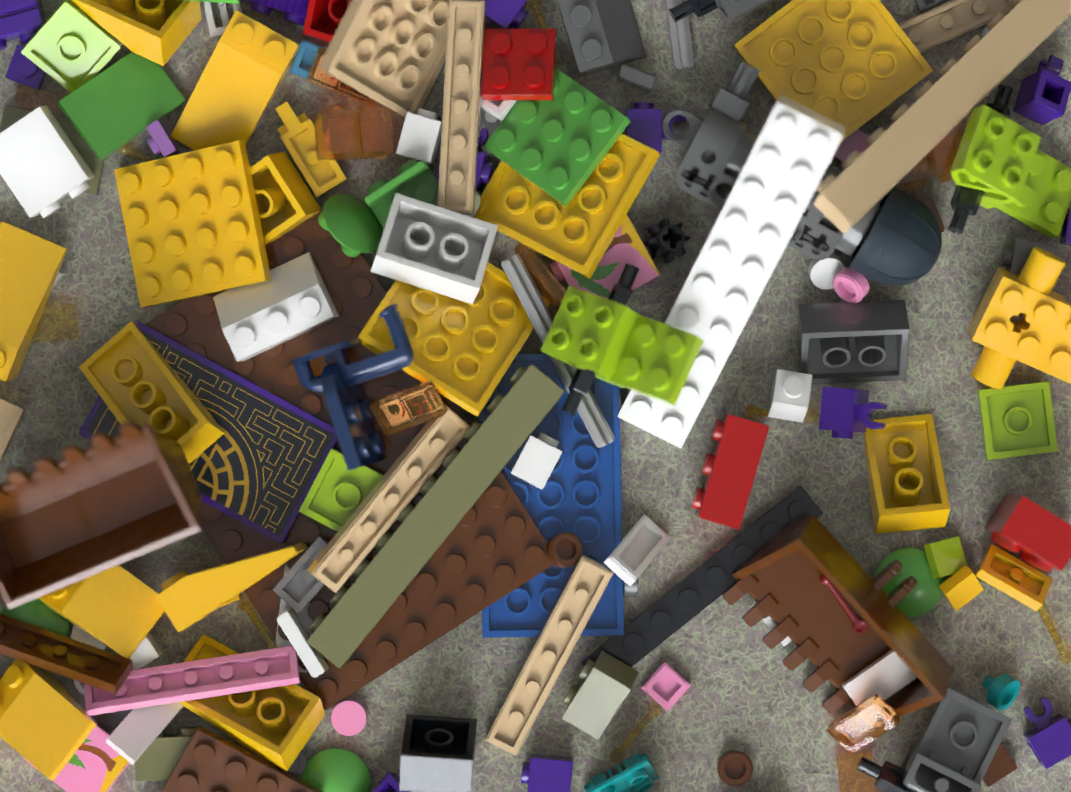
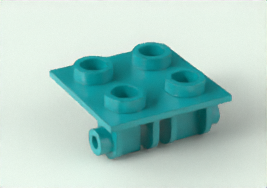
[584,753,659,792]

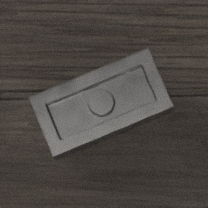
[273,536,329,613]

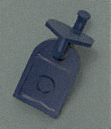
[292,303,414,471]

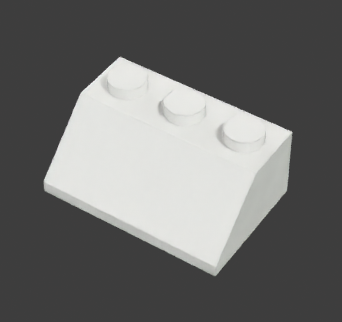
[213,252,339,361]

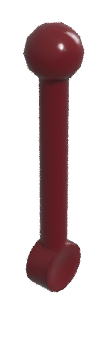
[820,573,868,634]

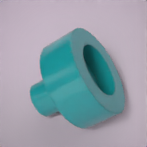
[982,673,1020,711]

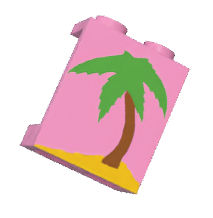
[549,215,660,299]
[24,725,130,792]

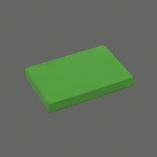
[57,52,186,161]

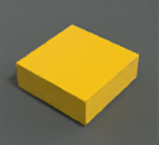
[939,565,984,611]

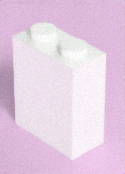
[0,106,95,219]

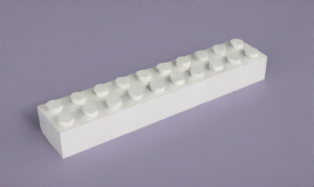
[617,95,846,448]

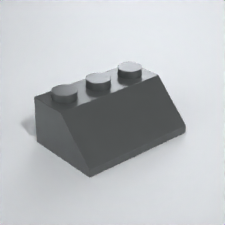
[556,0,647,77]
[798,300,910,384]

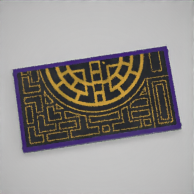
[79,321,338,545]

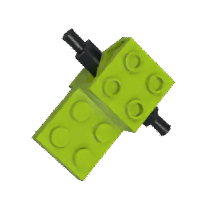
[948,84,1071,238]
[540,263,704,416]

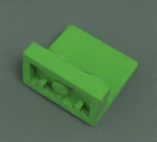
[364,159,439,227]

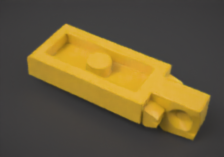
[275,102,347,198]

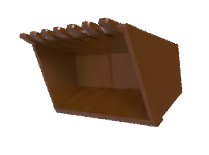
[0,420,202,610]

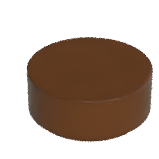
[546,532,583,568]
[717,750,753,786]

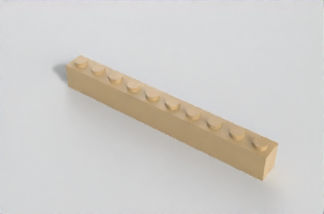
[814,0,1071,234]

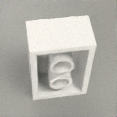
[371,193,498,304]

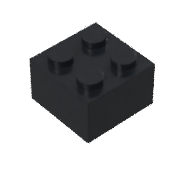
[399,714,477,792]

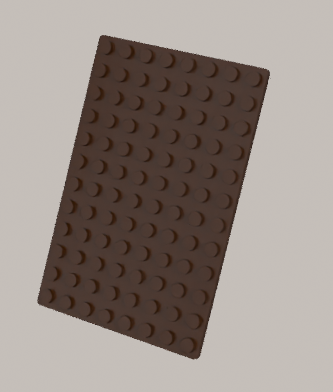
[145,208,552,710]

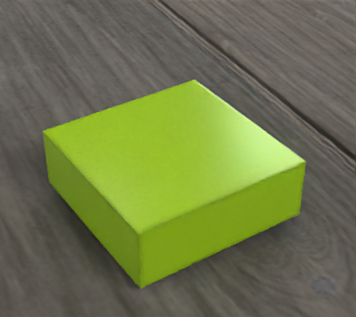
[924,536,968,580]

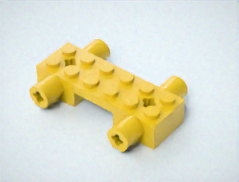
[967,247,1071,390]

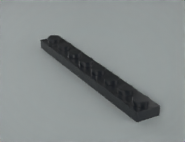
[581,485,823,667]

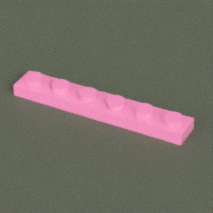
[84,646,300,716]

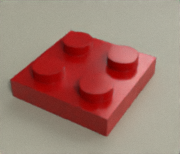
[481,28,557,100]

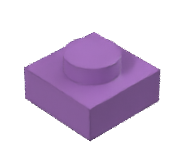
[146,120,180,157]

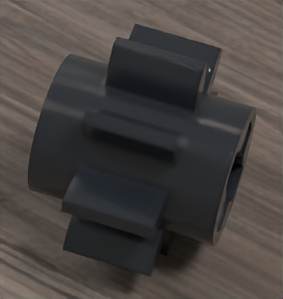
[643,218,690,264]

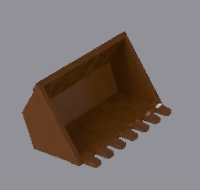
[722,515,954,722]

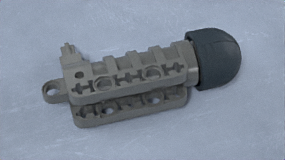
[663,61,942,285]

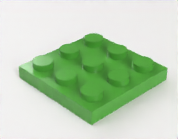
[483,67,631,207]

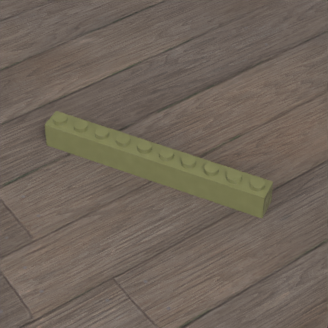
[306,364,566,669]

